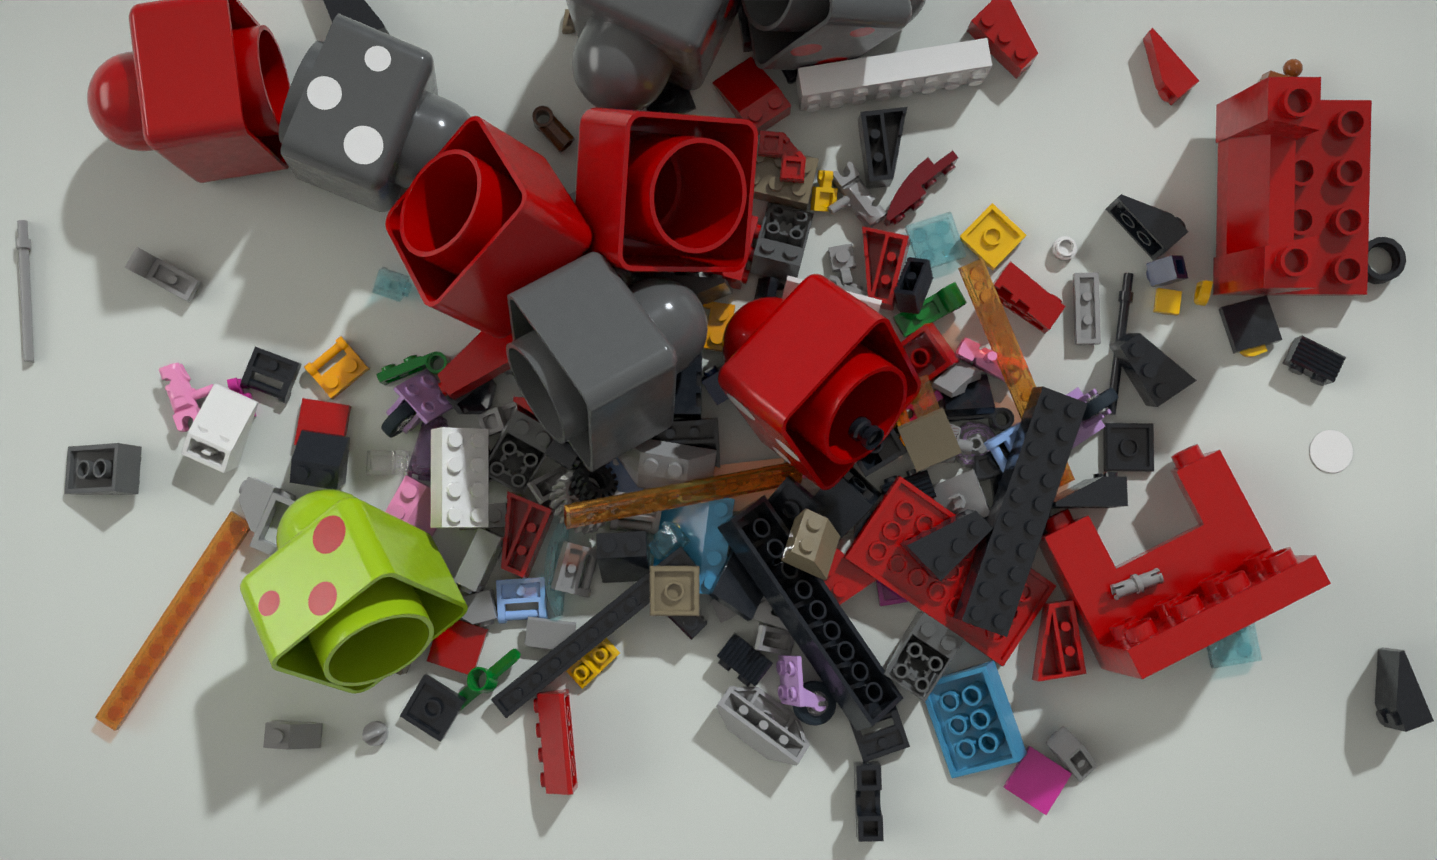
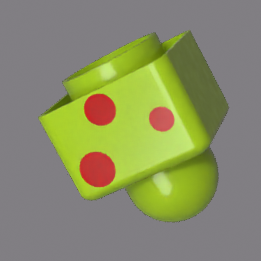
[240,489,468,694]

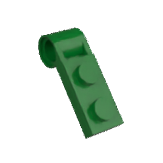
[893,282,967,338]
[376,351,451,385]

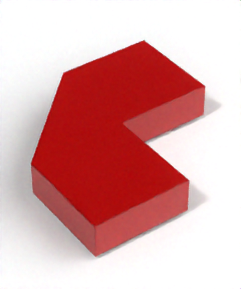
[758,130,806,183]

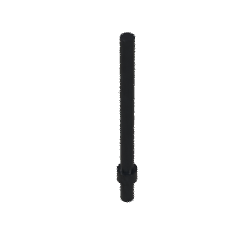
[1107,273,1134,415]

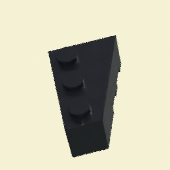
[900,509,993,581]

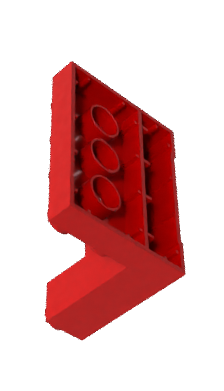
[1213,77,1372,296]
[1039,444,1331,679]

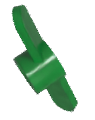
[458,649,521,711]

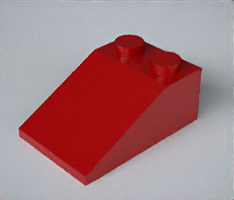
[712,57,791,135]
[901,322,960,389]

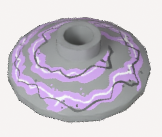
[955,421,996,468]

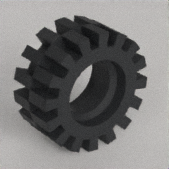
[570,463,618,507]

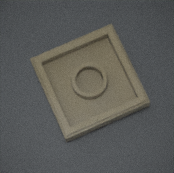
[897,408,962,472]
[650,565,700,616]

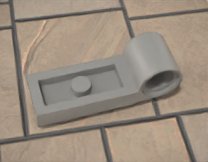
[125,247,202,302]

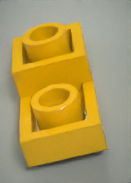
[566,638,620,689]

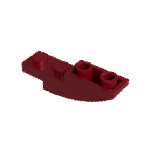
[884,150,959,227]

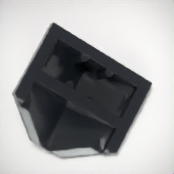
[439,379,497,415]

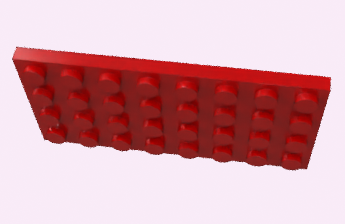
[844,476,1056,667]

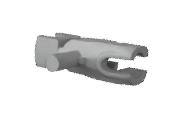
[827,162,887,228]

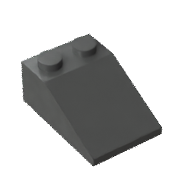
[64,443,142,495]

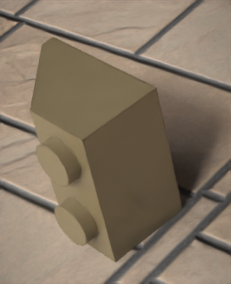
[781,508,840,580]

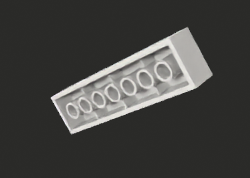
[796,38,992,112]

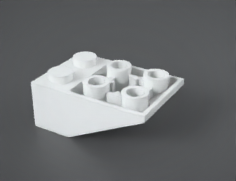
[181,383,259,473]

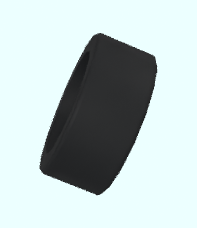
[1368,237,1406,284]

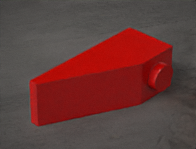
[1143,28,1199,105]

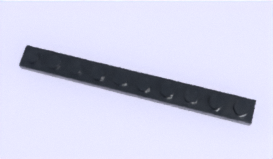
[491,546,697,718]

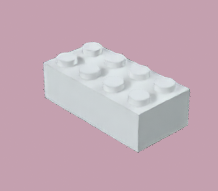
[430,427,488,528]

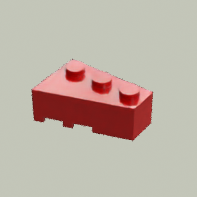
[986,261,1066,334]
[823,548,876,605]
[1032,600,1087,681]

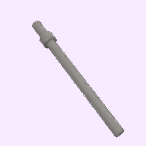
[15,220,34,361]

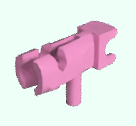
[955,337,1024,386]
[159,363,214,432]

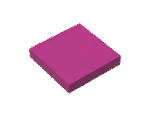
[1003,746,1072,815]

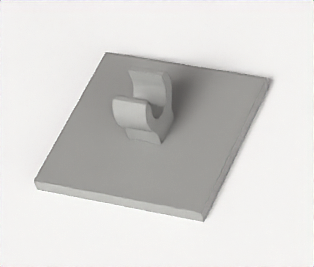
[933,469,990,518]

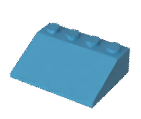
[653,492,735,594]
[925,660,1027,778]

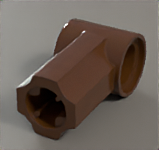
[532,106,575,152]

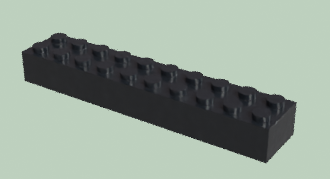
[953,386,1088,637]
[717,495,903,731]

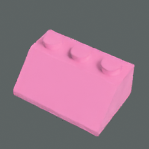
[385,475,437,536]

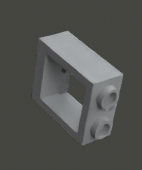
[249,490,296,555]
[454,527,503,594]

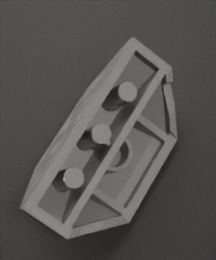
[618,439,717,495]
[716,686,810,766]

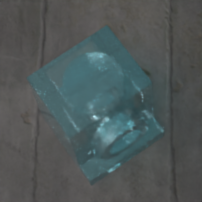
[372,267,412,302]
[648,521,690,560]

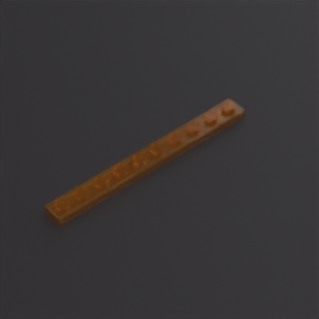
[958,258,1075,487]
[564,462,803,529]
[95,511,250,731]

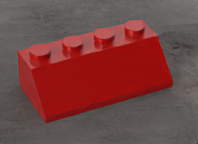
[534,689,578,795]

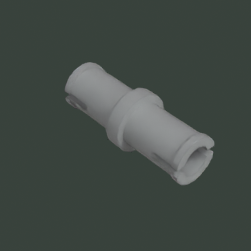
[1110,568,1164,600]

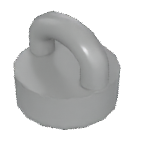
[362,721,388,746]

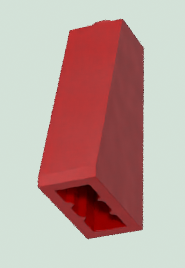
[438,331,513,400]

